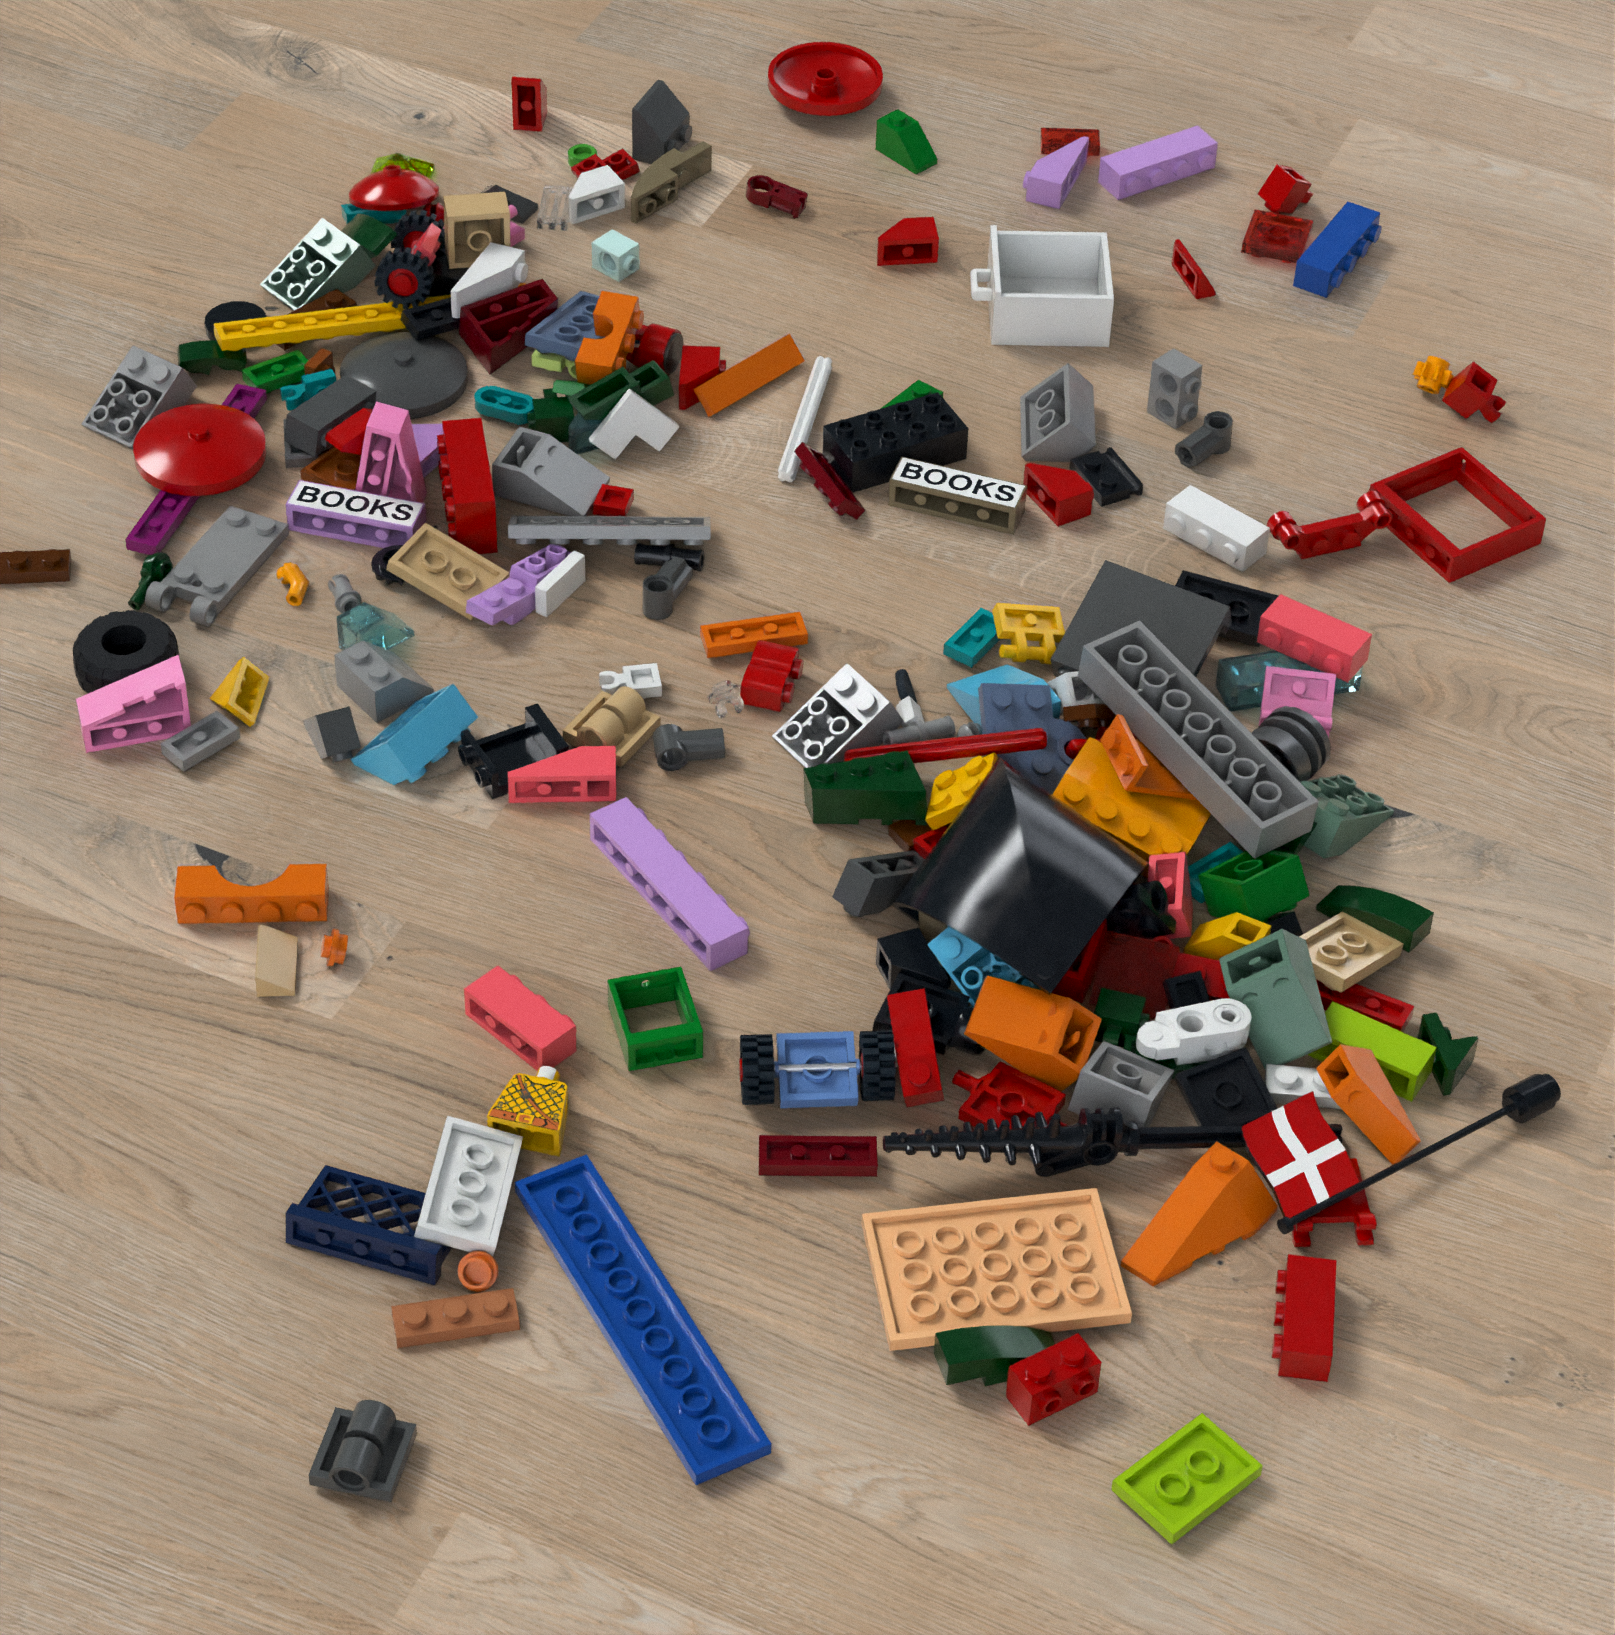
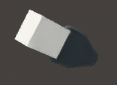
[895,669,924,727]

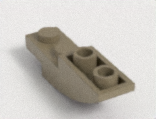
[631,141,712,224]

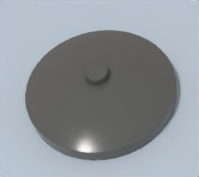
[340,332,468,419]

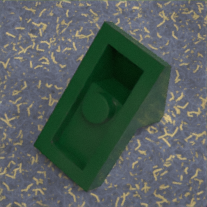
[1417,1012,1479,1096]

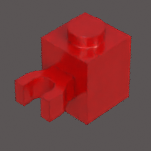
[1258,164,1313,214]
[1442,361,1506,423]

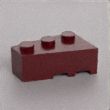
[459,278,558,375]

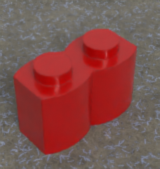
[740,640,804,712]

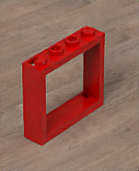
[1369,447,1546,583]

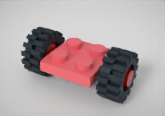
[374,210,446,309]

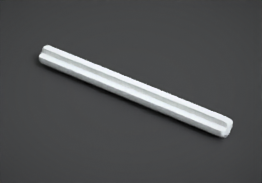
[778,356,832,483]

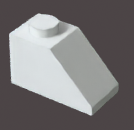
[569,165,625,224]

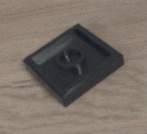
[1175,1047,1278,1126]

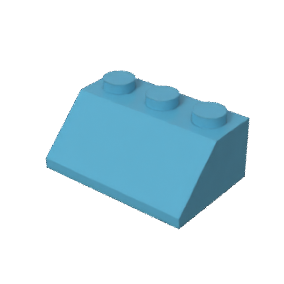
[350,684,478,785]

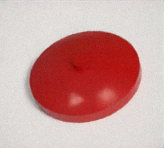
[768,42,883,116]
[133,404,267,496]

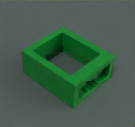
[607,967,703,1071]

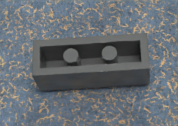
[284,375,377,457]

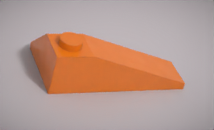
[1120,1141,1278,1286]

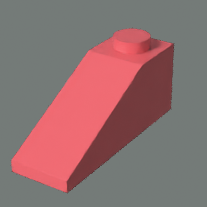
[508,746,616,803]

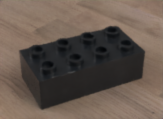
[822,392,969,493]

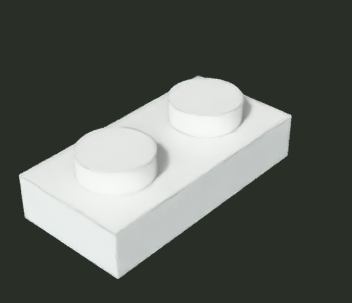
[1265,1064,1341,1109]

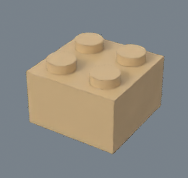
[443,192,511,269]

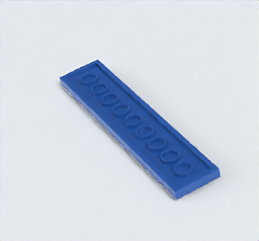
[515,1154,772,1485]

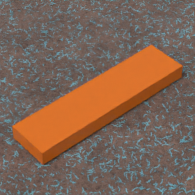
[693,334,805,417]

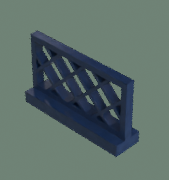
[286,1165,452,1285]

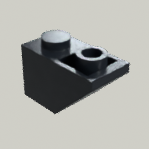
[876,927,951,989]

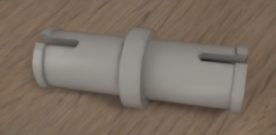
[883,716,956,745]

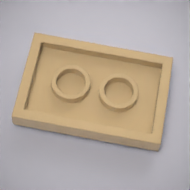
[386,523,509,620]
[1299,912,1404,992]

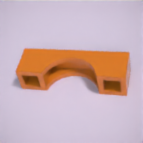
[174,864,329,924]

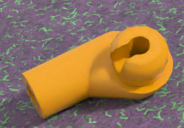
[276,562,309,606]

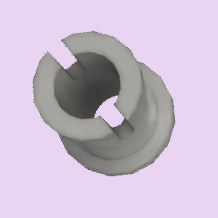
[328,574,362,615]

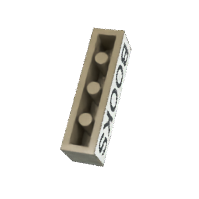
[888,457,1027,535]

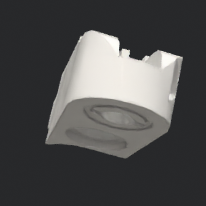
[1136,999,1252,1065]

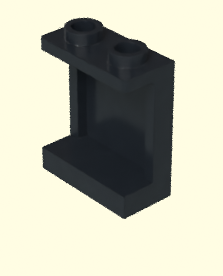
[458,703,569,799]

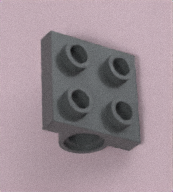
[308,1400,417,1502]

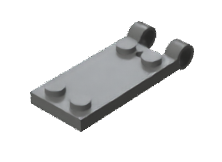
[145,506,289,627]

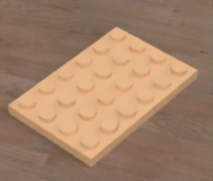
[862,1188,1132,1351]

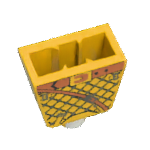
[487,1066,568,1157]

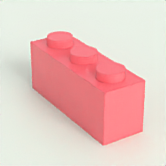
[1257,594,1372,683]
[464,966,577,1071]

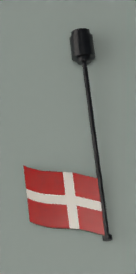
[1241,1073,1561,1234]

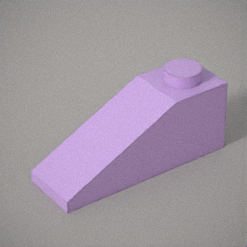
[1023,136,1089,209]

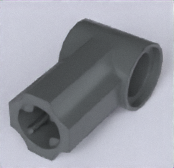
[1175,411,1233,468]
[642,556,693,620]
[652,724,725,771]

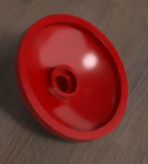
[349,165,439,211]

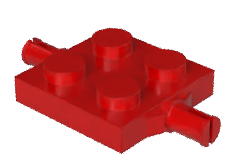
[952,1061,1067,1130]

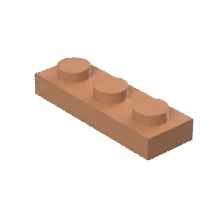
[391,1288,520,1349]

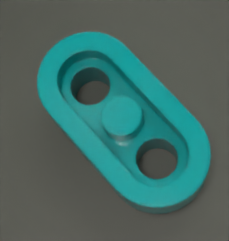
[474,386,533,425]

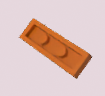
[700,612,808,658]

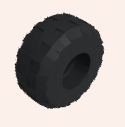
[73,610,179,694]

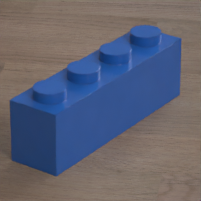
[1293,201,1382,298]

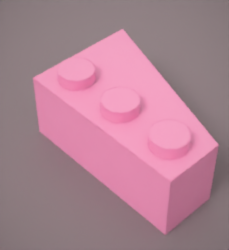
[355,401,427,503]
[76,655,191,753]

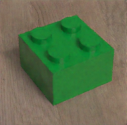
[1198,850,1310,923]

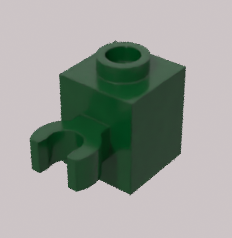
[527,388,575,443]
[1094,988,1151,1047]

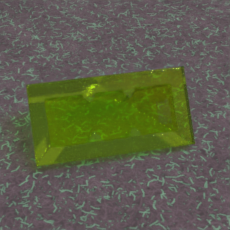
[371,153,435,179]

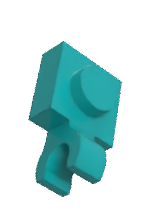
[280,369,336,410]

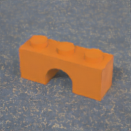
[575,291,644,385]

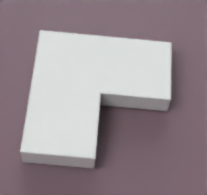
[589,389,679,460]

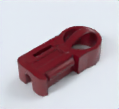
[745,175,808,219]

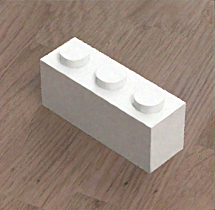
[1163,485,1270,572]

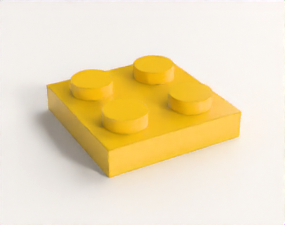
[925,752,999,830]

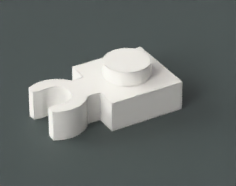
[599,663,662,699]

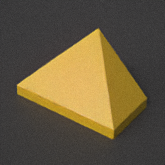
[209,657,270,727]

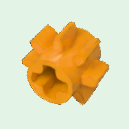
[1412,356,1454,394]

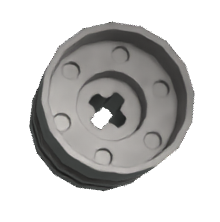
[1252,706,1331,782]

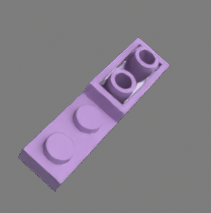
[466,544,571,626]

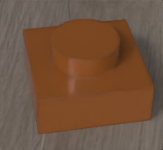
[304,348,335,375]

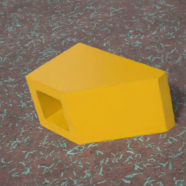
[1183,912,1271,960]

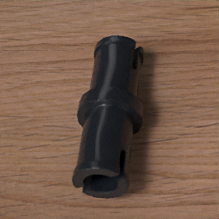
[634,543,705,572]

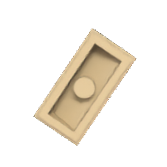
[255,925,298,997]

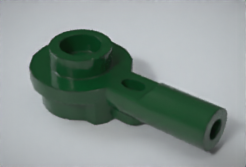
[128,552,173,610]

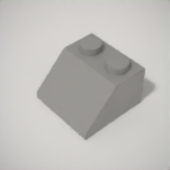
[334,641,434,723]
[1068,1041,1174,1127]

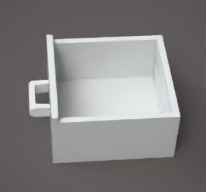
[970,225,1114,347]

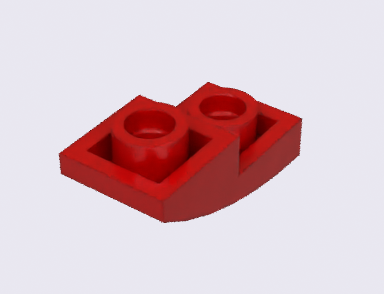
[571,148,640,180]

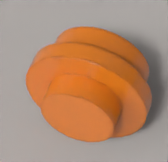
[320,929,348,967]
[457,1250,499,1292]

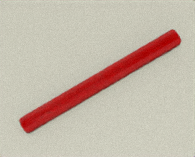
[844,728,1047,763]

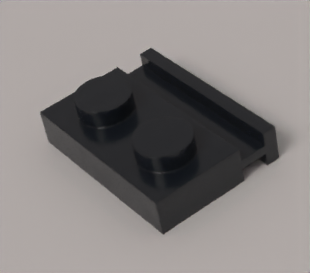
[1069,447,1143,507]

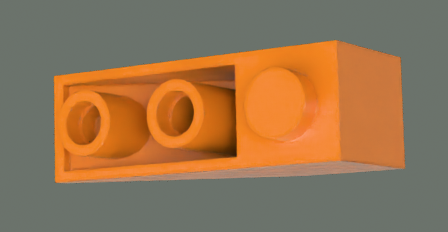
[1316,1044,1421,1165]

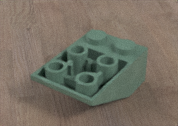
[260,218,376,311]
[1300,774,1394,859]
[1219,929,1332,1070]

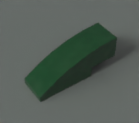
[341,214,397,258]
[568,360,675,420]
[1316,885,1434,953]
[934,1326,1055,1386]

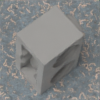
[1147,348,1203,429]

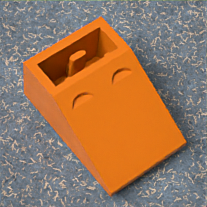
[964,976,1102,1092]

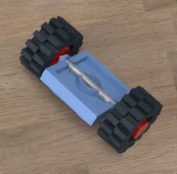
[739,1030,896,1108]

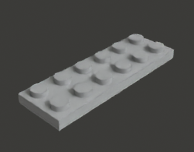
[508,516,711,545]

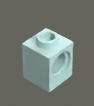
[591,229,640,282]

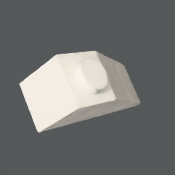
[451,242,528,319]

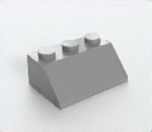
[1020,363,1096,462]

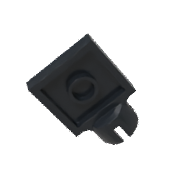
[872,973,985,1056]

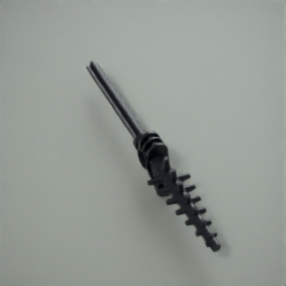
[883,1107,1342,1177]

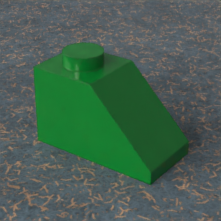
[875,109,938,175]

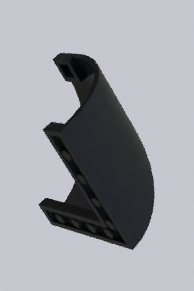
[892,757,1149,995]

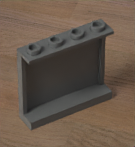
[1051,560,1232,677]

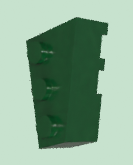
[803,750,927,825]

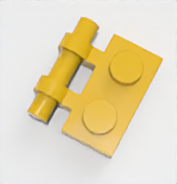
[992,603,1065,664]

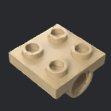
[562,686,661,767]

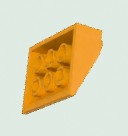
[1053,737,1211,878]

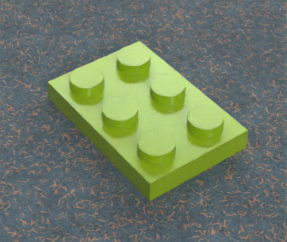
[1111,1413,1263,1544]

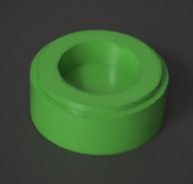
[568,144,597,167]

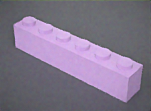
[590,797,750,971]

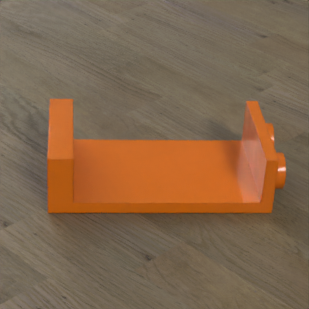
[1100,714,1197,800]

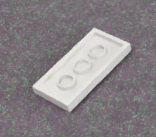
[414,1116,523,1257]

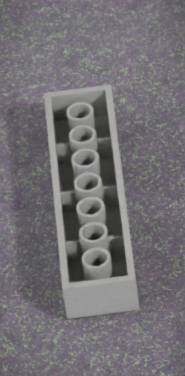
[1078,620,1319,859]

